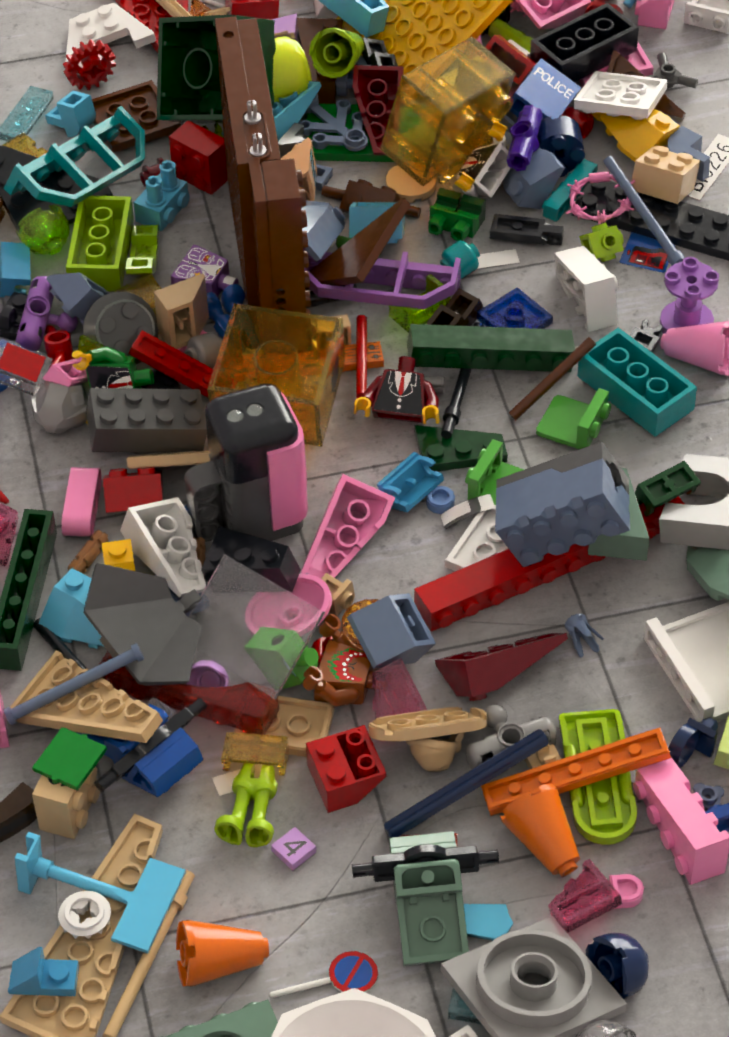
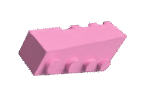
[632,757,729,885]

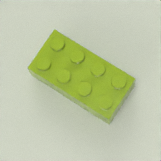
[66,196,134,292]

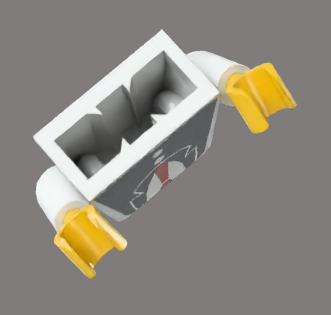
[454,121,511,198]

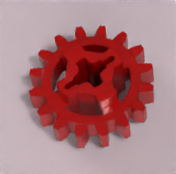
[63,39,116,90]

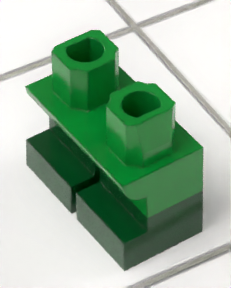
[428,187,486,241]

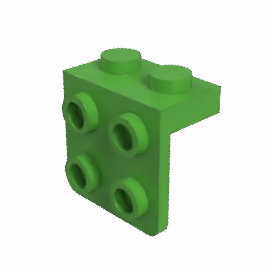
[536,388,611,449]
[465,439,524,505]

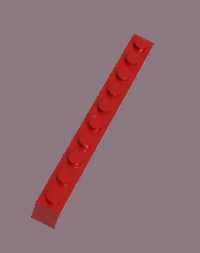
[414,496,685,632]

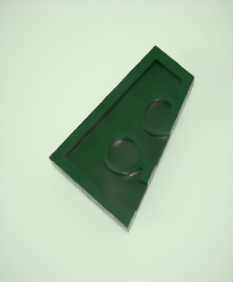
[414,425,508,471]

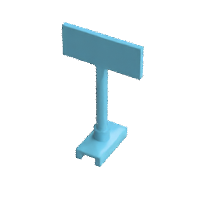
[15,831,186,954]

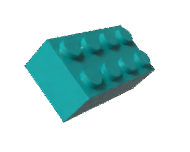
[577,327,697,437]

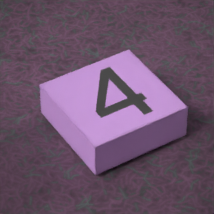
[271,827,316,871]

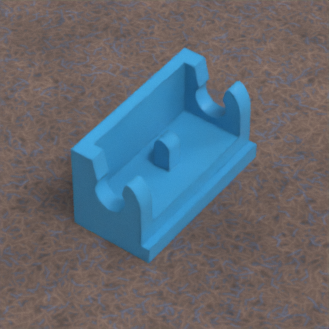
[0,242,31,297]
[377,452,444,513]

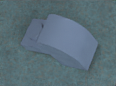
[667,126,710,182]

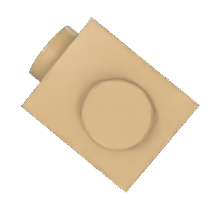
[321,573,355,616]

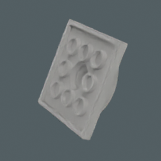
[440,916,627,1037]

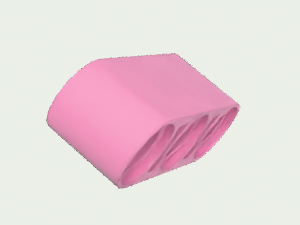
[62,467,102,537]

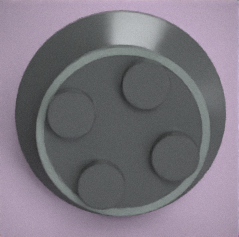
[83,292,158,365]

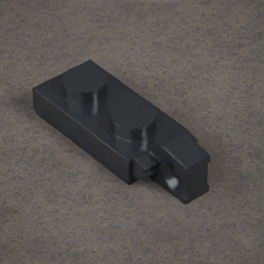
[490,214,564,245]

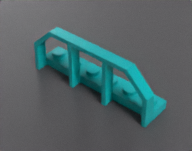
[4,106,145,207]

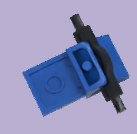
[76,698,207,797]

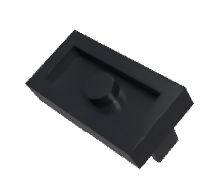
[0,292,35,341]

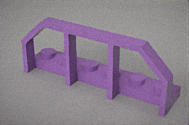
[303,248,461,309]

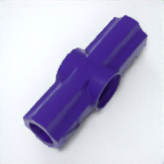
[506,105,543,171]

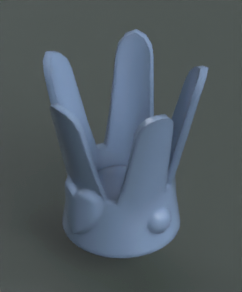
[565,613,604,658]

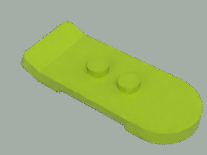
[559,709,637,845]

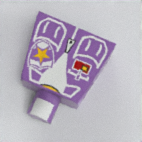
[171,244,239,297]

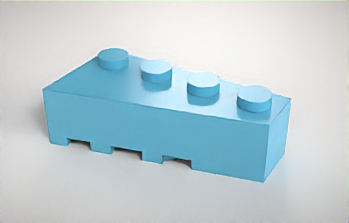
[318,0,389,38]

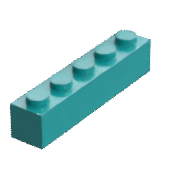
[542,159,598,222]

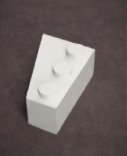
[554,246,618,332]

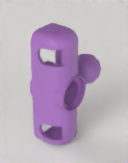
[15,276,78,352]

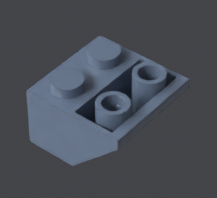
[46,272,110,324]
[347,593,436,669]

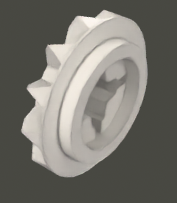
[58,891,111,939]

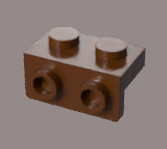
[339,179,401,213]

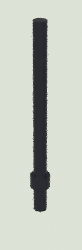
[441,322,484,439]

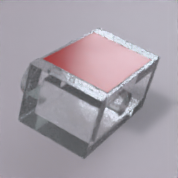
[0,339,53,396]

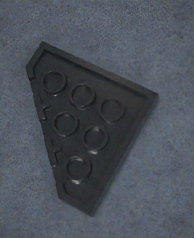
[0,145,113,242]

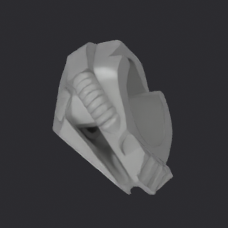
[31,381,88,434]

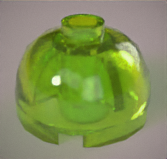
[16,205,70,255]

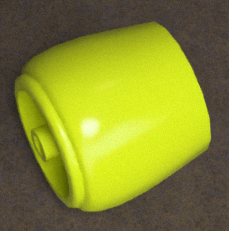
[273,36,312,102]

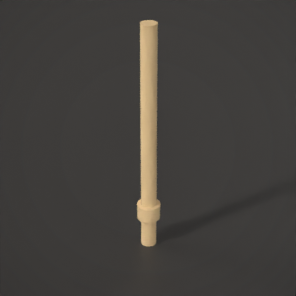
[102,870,195,1037]

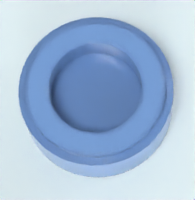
[426,486,455,514]

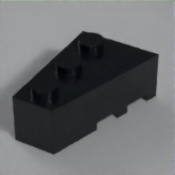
[201,526,301,593]

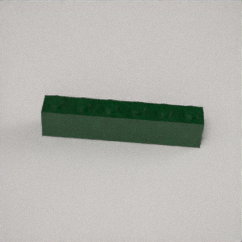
[407,324,575,372]
[0,509,57,671]

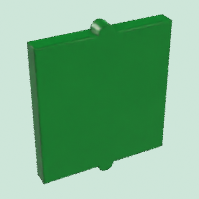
[32,727,107,791]

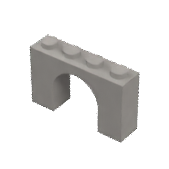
[659,454,729,550]

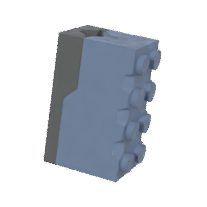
[495,442,630,567]

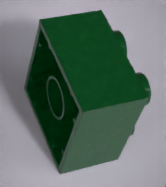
[156,15,276,124]

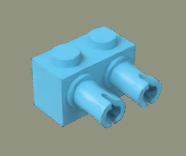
[133,160,190,232]

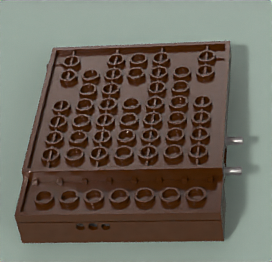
[215,16,313,354]

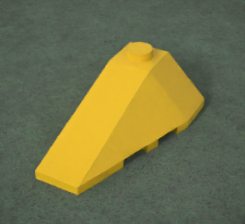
[592,109,680,162]

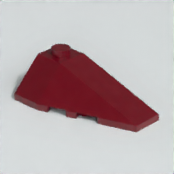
[435,633,568,701]

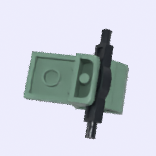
[352,831,499,966]

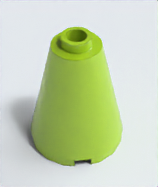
[309,27,364,78]

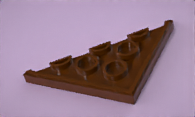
[305,198,410,290]

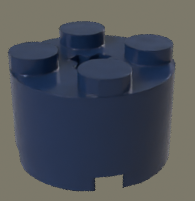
[537,115,585,177]

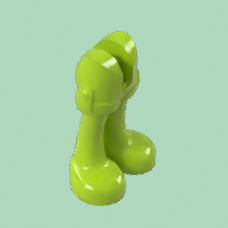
[214,763,278,847]

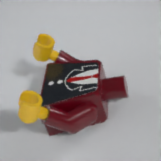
[353,356,440,424]

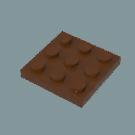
[92,80,181,153]

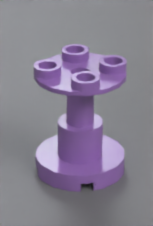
[660,257,719,334]

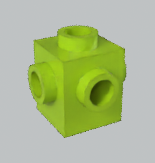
[579,223,624,262]

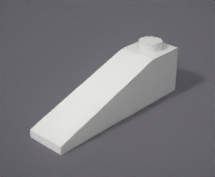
[120,497,206,598]

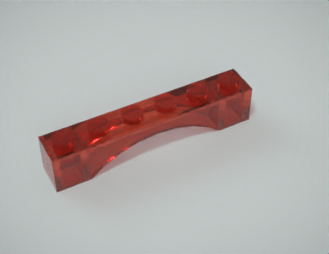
[99,651,280,737]

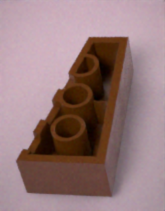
[297,18,344,104]

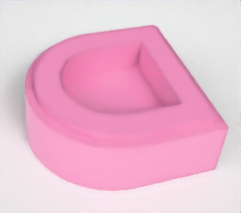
[609,874,644,909]

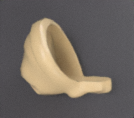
[406,733,465,772]

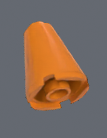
[500,783,580,877]
[176,920,269,987]

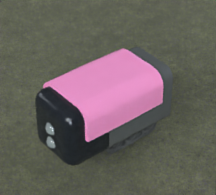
[184,384,308,542]

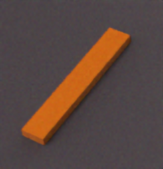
[481,727,671,816]

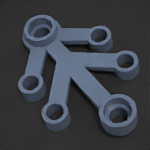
[298,94,368,152]

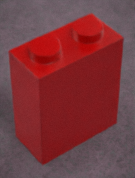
[479,35,537,85]

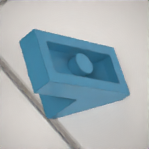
[8,947,79,996]

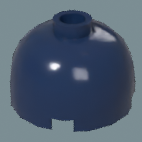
[586,933,649,1000]

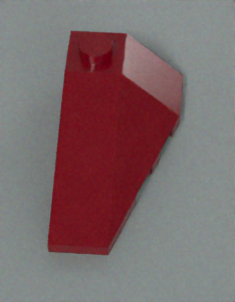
[352,65,404,156]

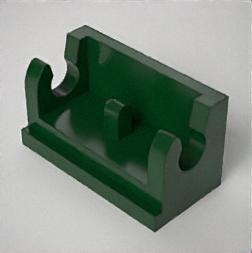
[635,460,701,517]

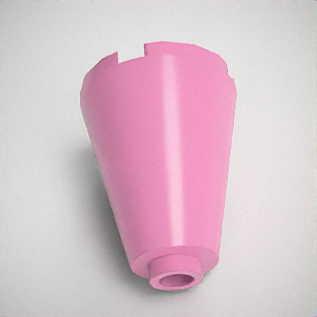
[660,321,729,376]

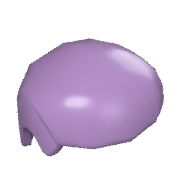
[183,660,230,705]

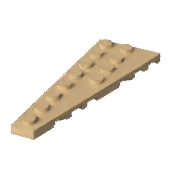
[0,813,163,1037]

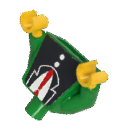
[72,346,154,424]

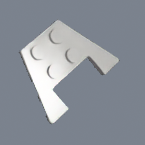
[65,2,157,62]

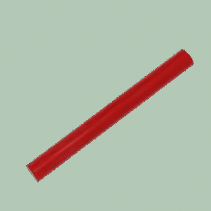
[356,315,367,398]

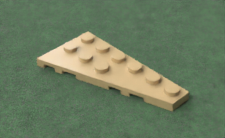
[10,650,163,743]

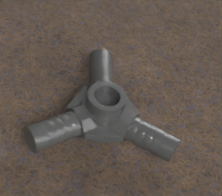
[654,53,698,88]

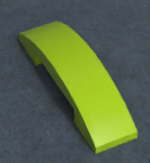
[125,225,159,275]

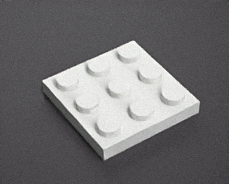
[574,71,667,120]

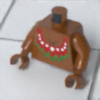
[303,614,388,707]

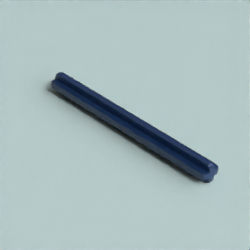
[384,729,548,838]

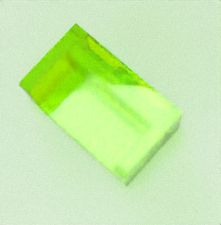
[389,274,451,333]

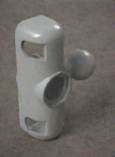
[466,704,556,769]

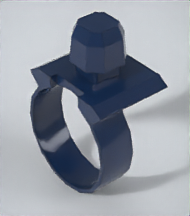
[668,717,718,768]

